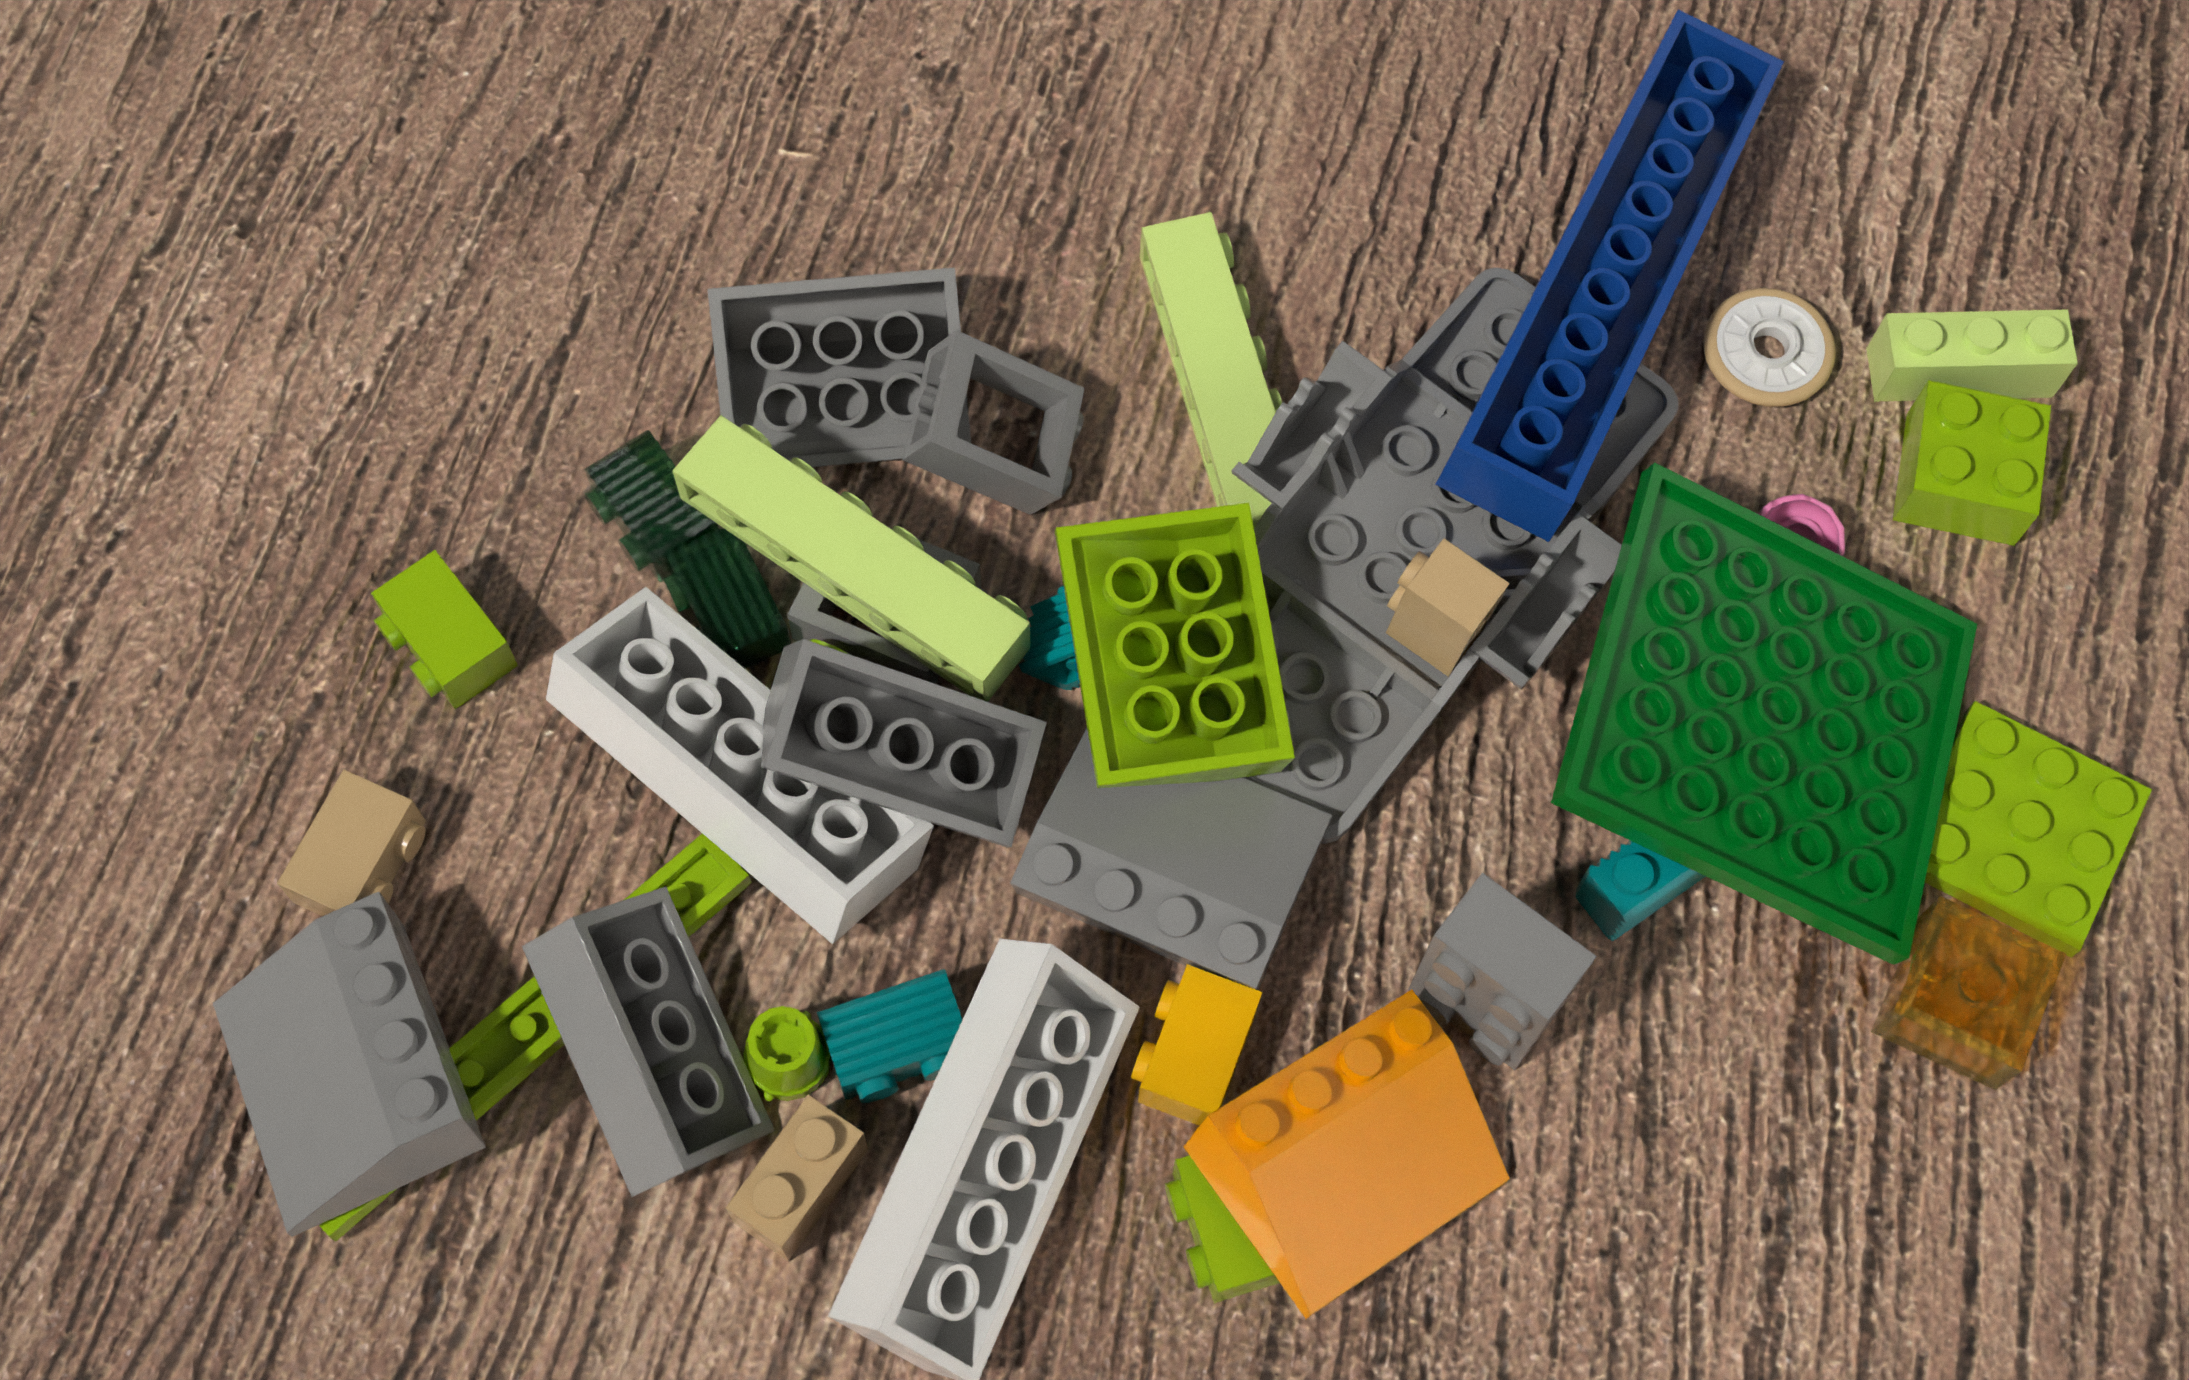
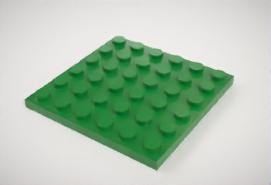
[1551,462,1978,965]

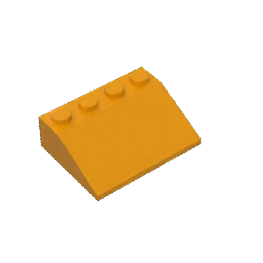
[1183,989,1510,1319]

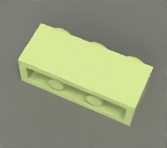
[1866,309,2078,402]

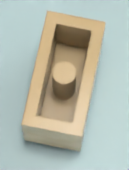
[1386,538,1510,677]
[277,769,426,916]
[726,1095,869,1262]

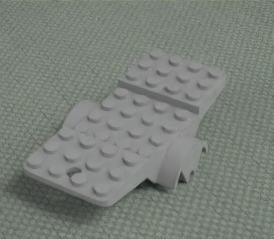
[1231,268,1678,844]

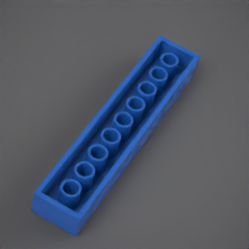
[1435,9,1784,542]

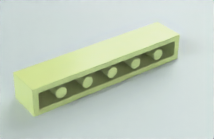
[1140,212,1282,528]
[672,415,1030,702]

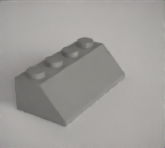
[761,639,1047,848]
[522,887,775,1197]

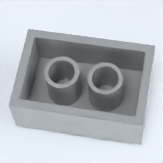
[1408,872,1597,1070]

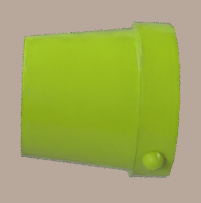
[743,1006,832,1101]

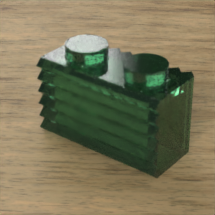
[584,430,722,582]
[662,529,791,668]

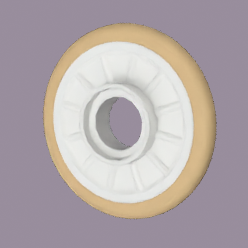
[1703,288,1836,407]

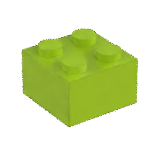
[1893,380,2051,546]

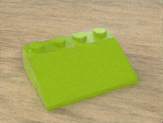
[1055,503,1295,788]

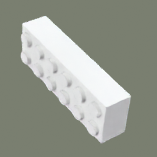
[546,587,934,944]
[828,939,1140,1380]

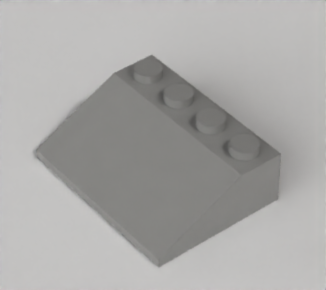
[707,267,971,467]
[1010,729,1332,991]
[213,891,486,1237]

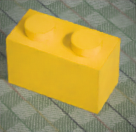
[1131,964,1263,1126]

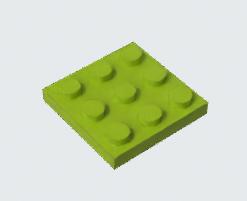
[1925,701,2152,958]

